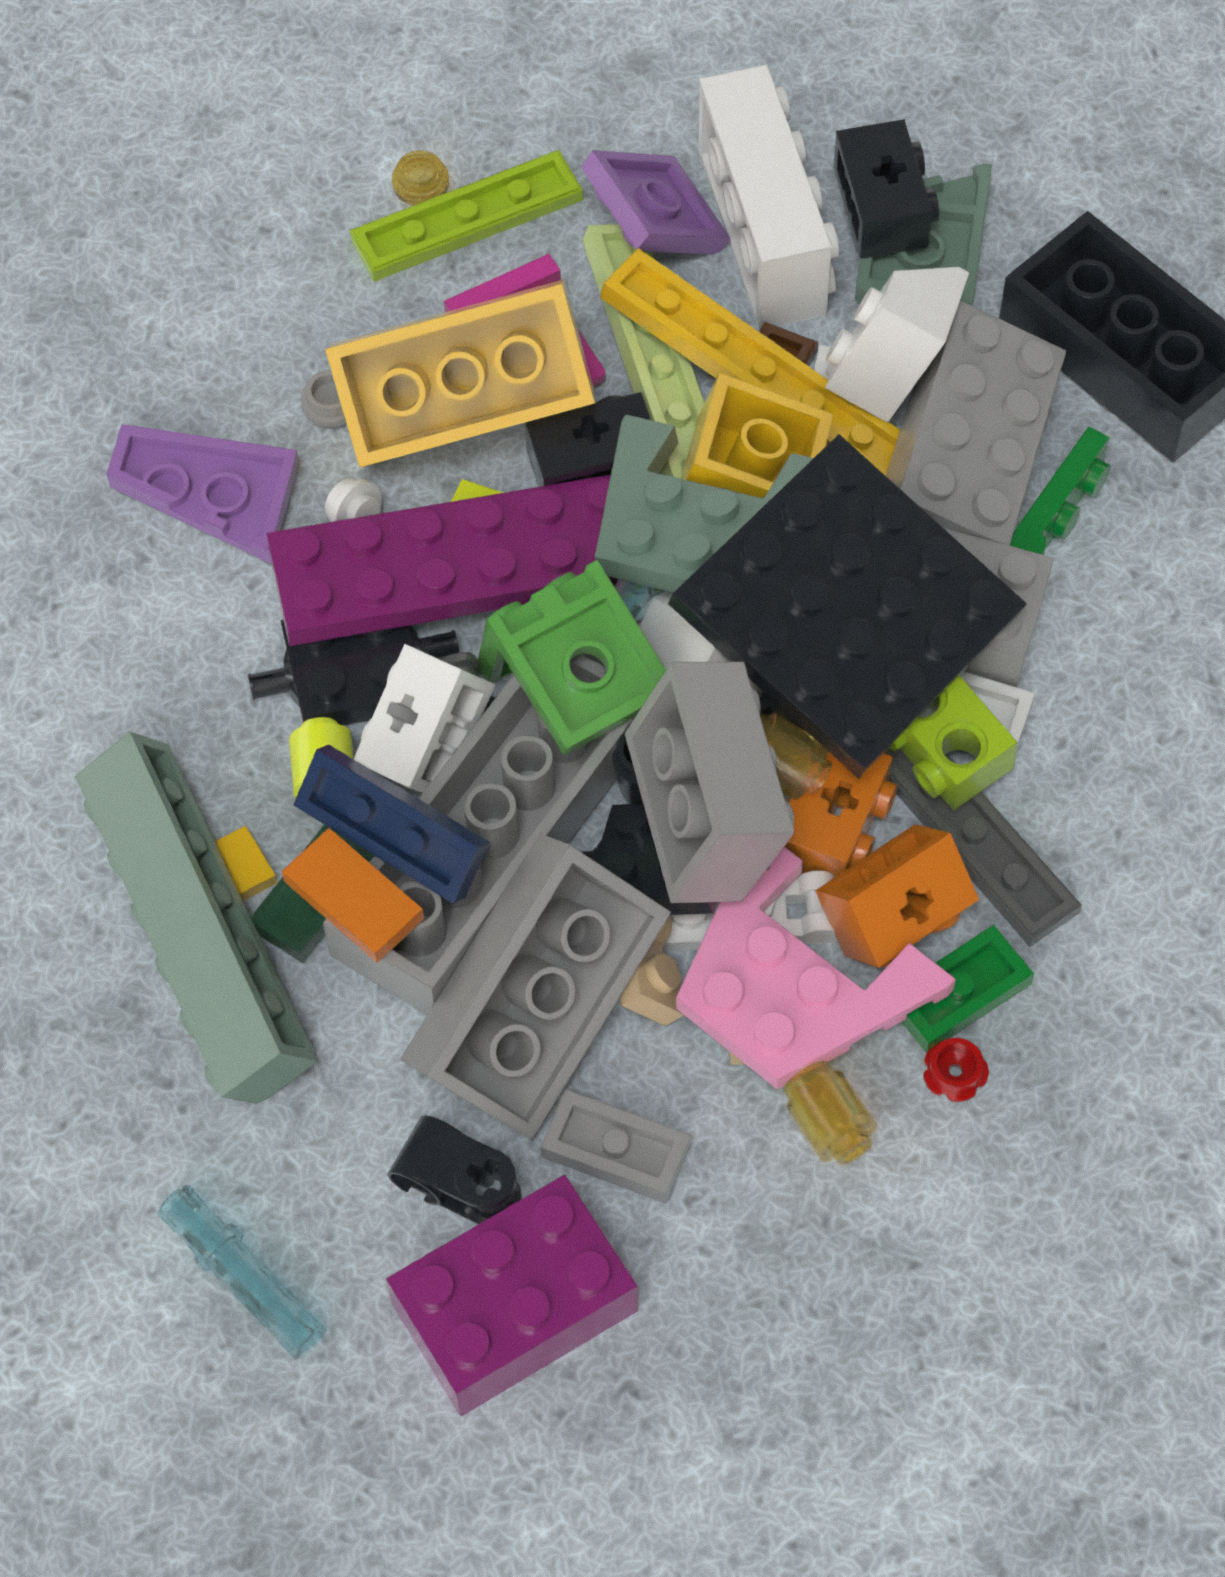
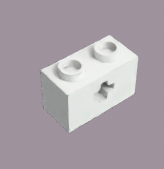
[354,644,496,793]

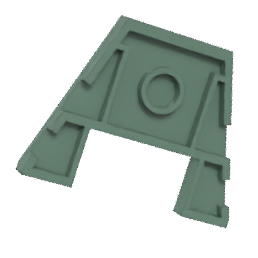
[595,415,813,593]

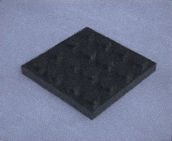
[668,434,1027,779]

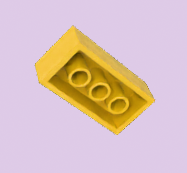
[325,279,596,468]

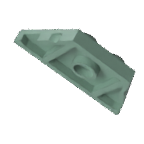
[855,164,992,306]

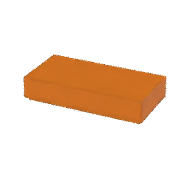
[282,828,424,963]

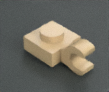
[620,915,684,1026]

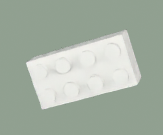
[698,65,839,330]

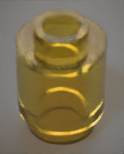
[760,711,832,800]
[783,1061,877,1165]

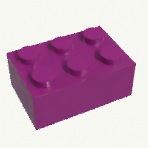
[386,1174,638,1417]

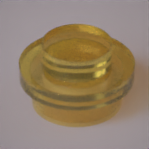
[392,150,449,205]

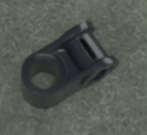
[387,1115,522,1224]

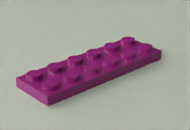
[266,475,641,646]

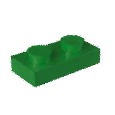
[902,925,1034,1053]

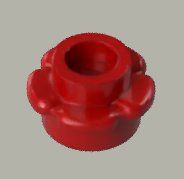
[923,1038,989,1102]

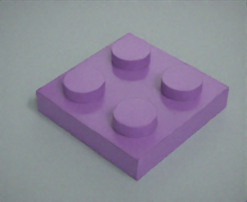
[581,150,731,254]

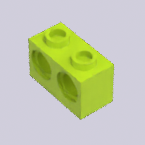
[890,676,1018,811]

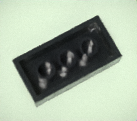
[999,211,1225,462]

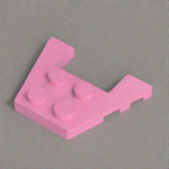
[676,847,956,1089]

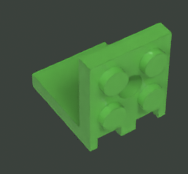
[478,560,666,756]

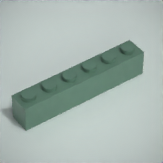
[75,731,319,1104]

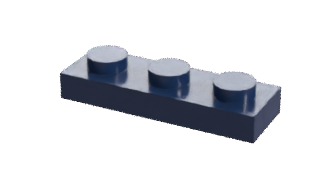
[293,745,490,904]

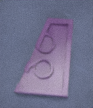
[107,424,299,564]

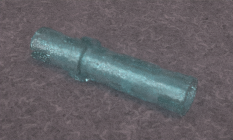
[157,1185,326,1360]

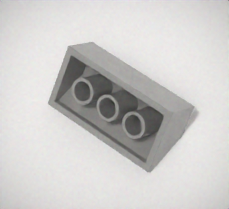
[400,833,671,1141]

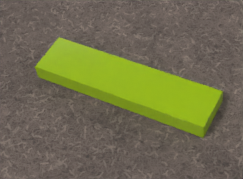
[349,150,584,282]

